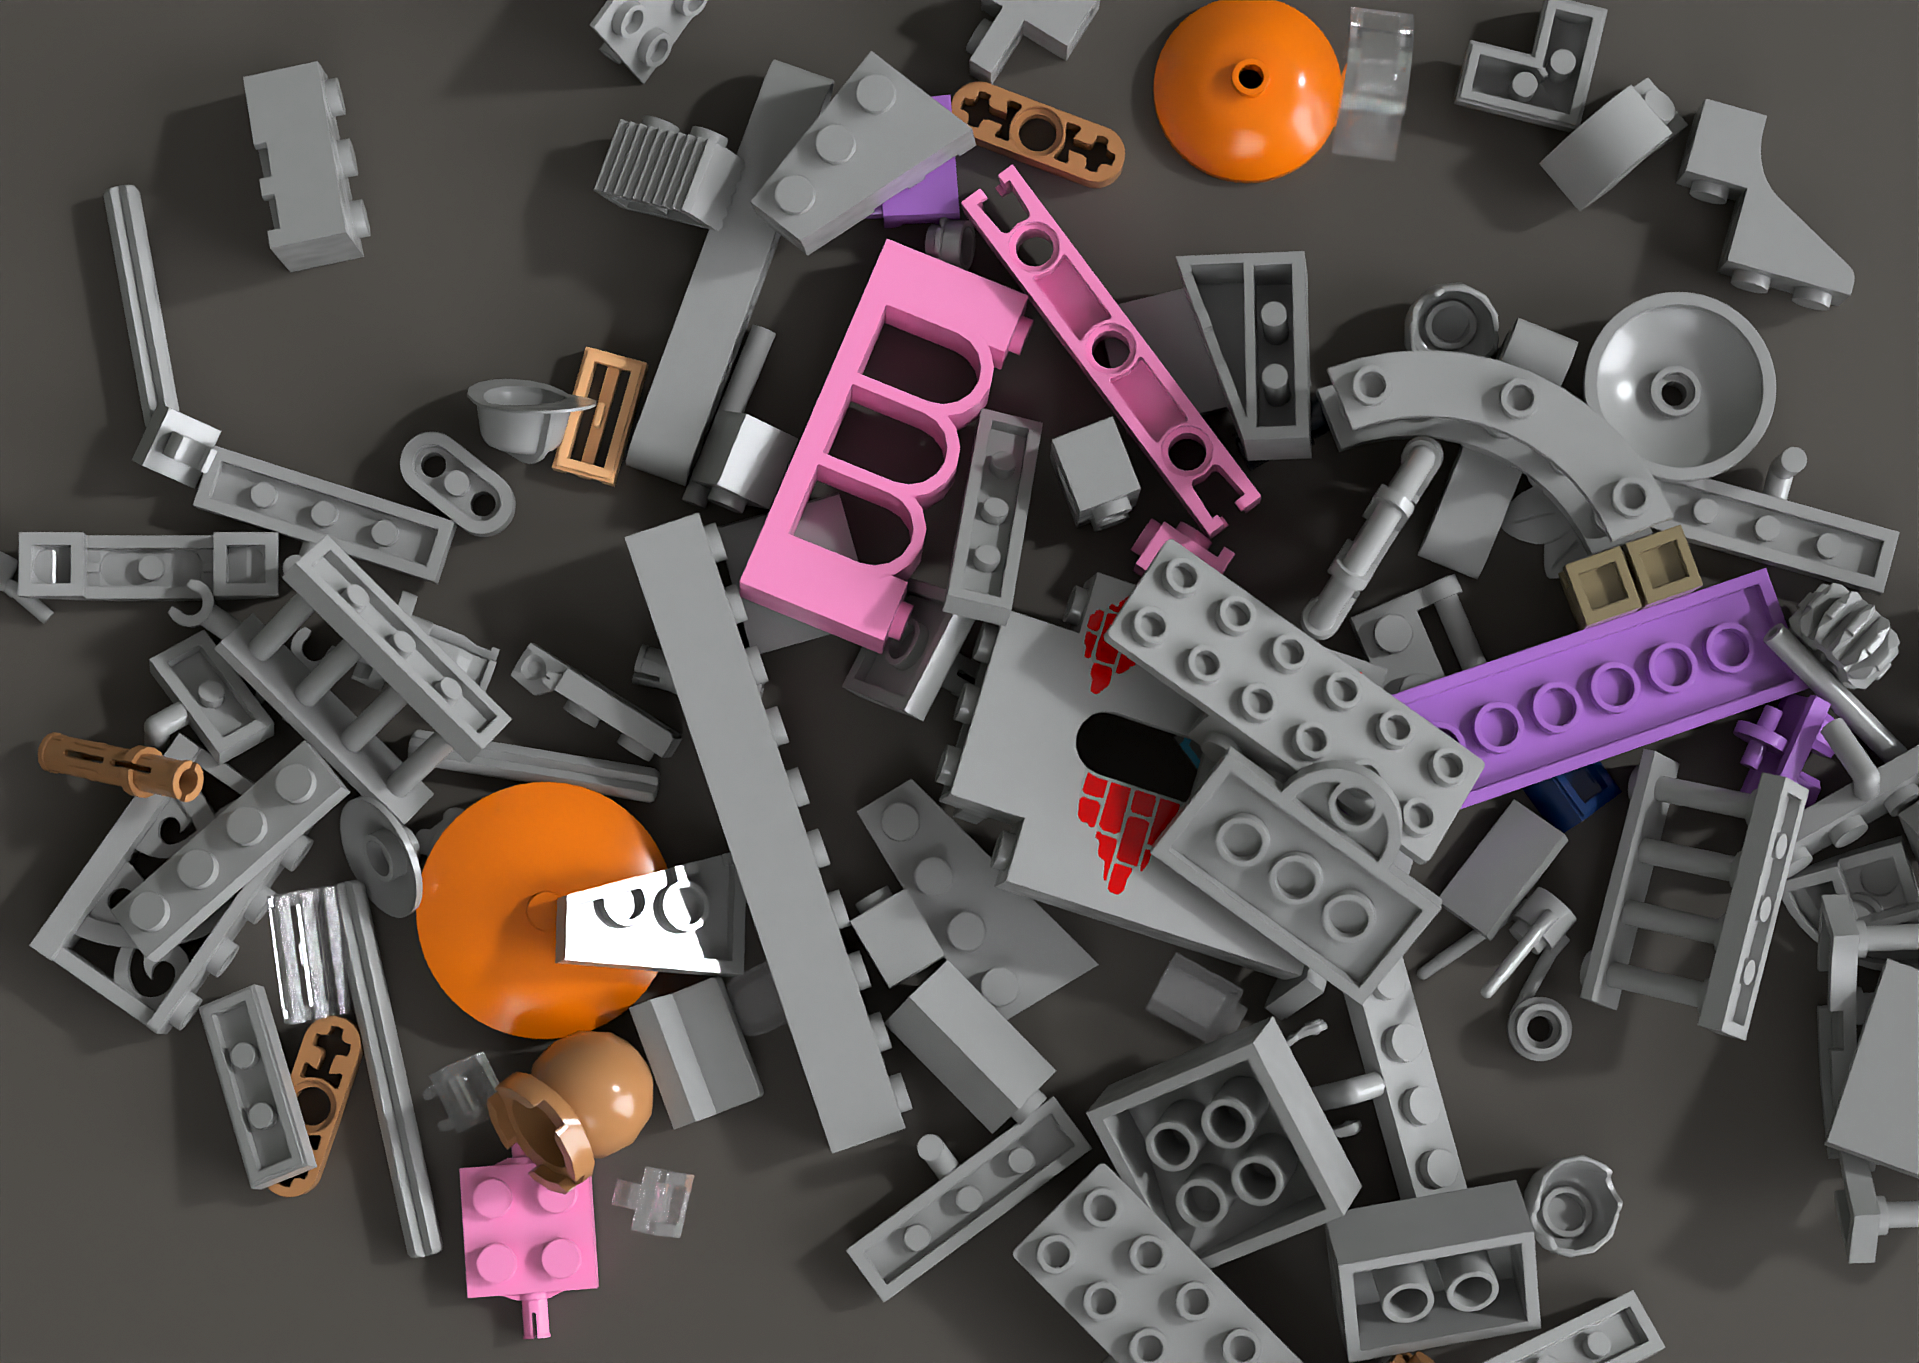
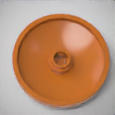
[416,782,667,1039]

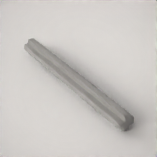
[329,880,443,1258]

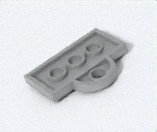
[1150,746,1442,1005]

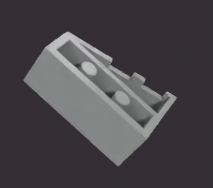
[750,51,976,256]
[243,61,371,272]
[1176,251,1312,461]

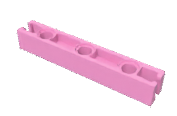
[961,164,1261,540]

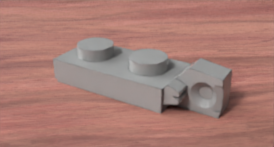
[511,643,683,762]

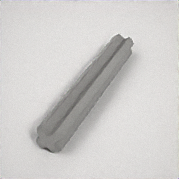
[103,185,180,427]
[408,729,660,803]

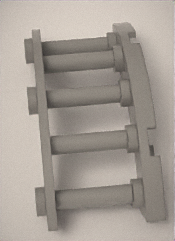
[1315,350,1674,557]
[1817,894,1919,1264]

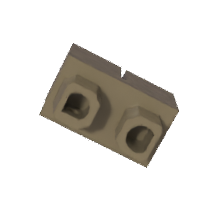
[1558,524,1703,631]

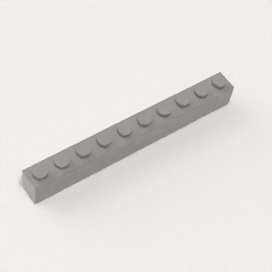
[625,512,913,1153]

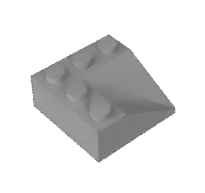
[1086,1016,1362,1269]

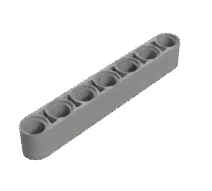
[626,59,835,486]

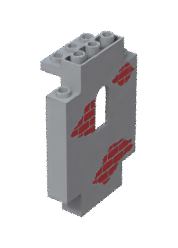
[935,572,1413,980]

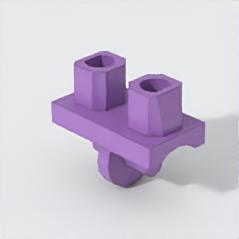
[1733,694,1835,809]

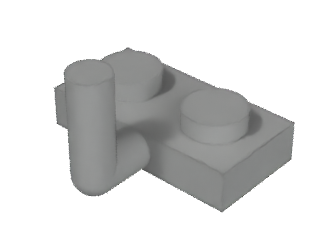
[144,630,274,766]

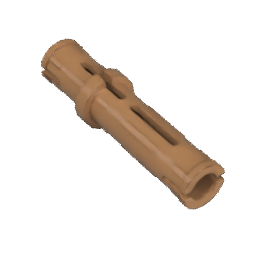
[38,732,204,802]

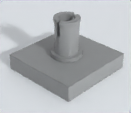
[842,578,980,721]

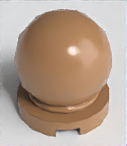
[487,1030,654,1194]

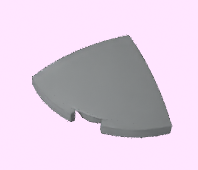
[1782,835,1919,971]

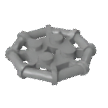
[1300,436,1443,640]

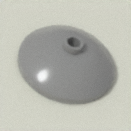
[1583,292,1776,482]

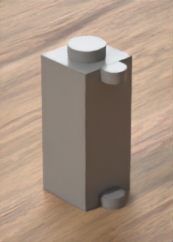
[884,960,1056,1134]

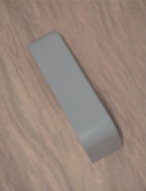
[1418,318,1578,579]

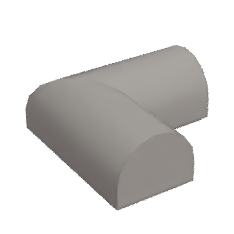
[1453,0,1608,133]

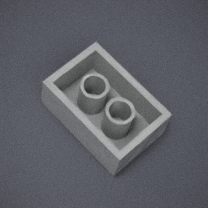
[1325,1180,1541,1363]

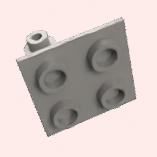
[590,0,708,84]

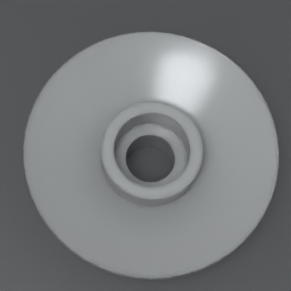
[340,796,423,918]

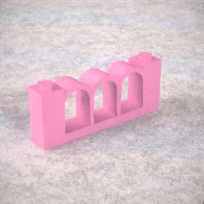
[739,239,1034,654]

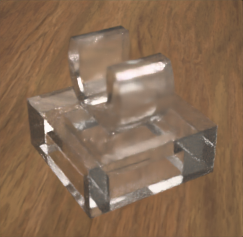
[422,1051,499,1134]
[612,1166,694,1238]

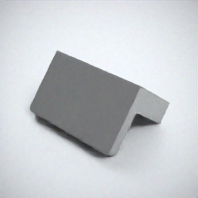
[629,976,764,1130]

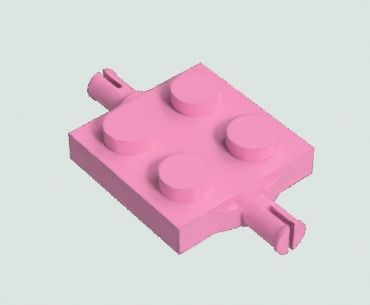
[459,1143,599,1339]

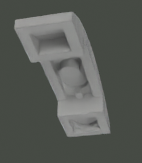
[18,532,279,601]

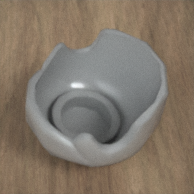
[1404,282,1499,358]
[1523,1155,1623,1257]

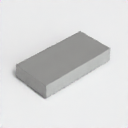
[1439,799,1568,941]

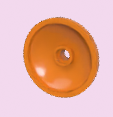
[1153,0,1342,183]

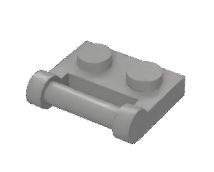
[1349,574,1487,695]

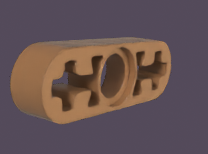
[951,81,1125,188]
[268,1016,364,1197]

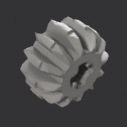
[1789,583,1900,689]

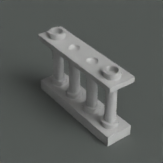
[214,535,512,827]
[1580,749,1809,1041]

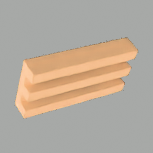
[552,346,649,487]

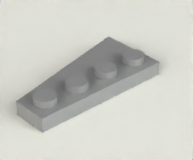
[857,778,1099,1020]

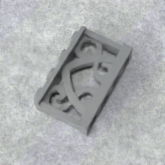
[29,733,314,1034]

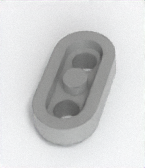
[400,432,516,537]

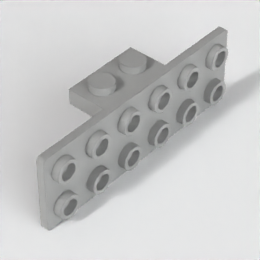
[1104,539,1485,865]
[1013,1163,1303,1363]

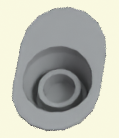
[467,379,596,464]

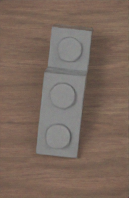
[1676,99,1855,311]

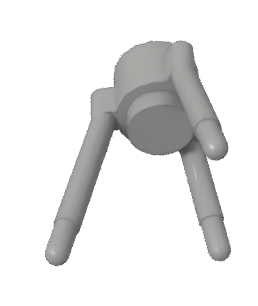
[1417,887,1577,1016]

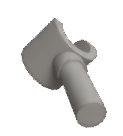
[0,551,54,624]

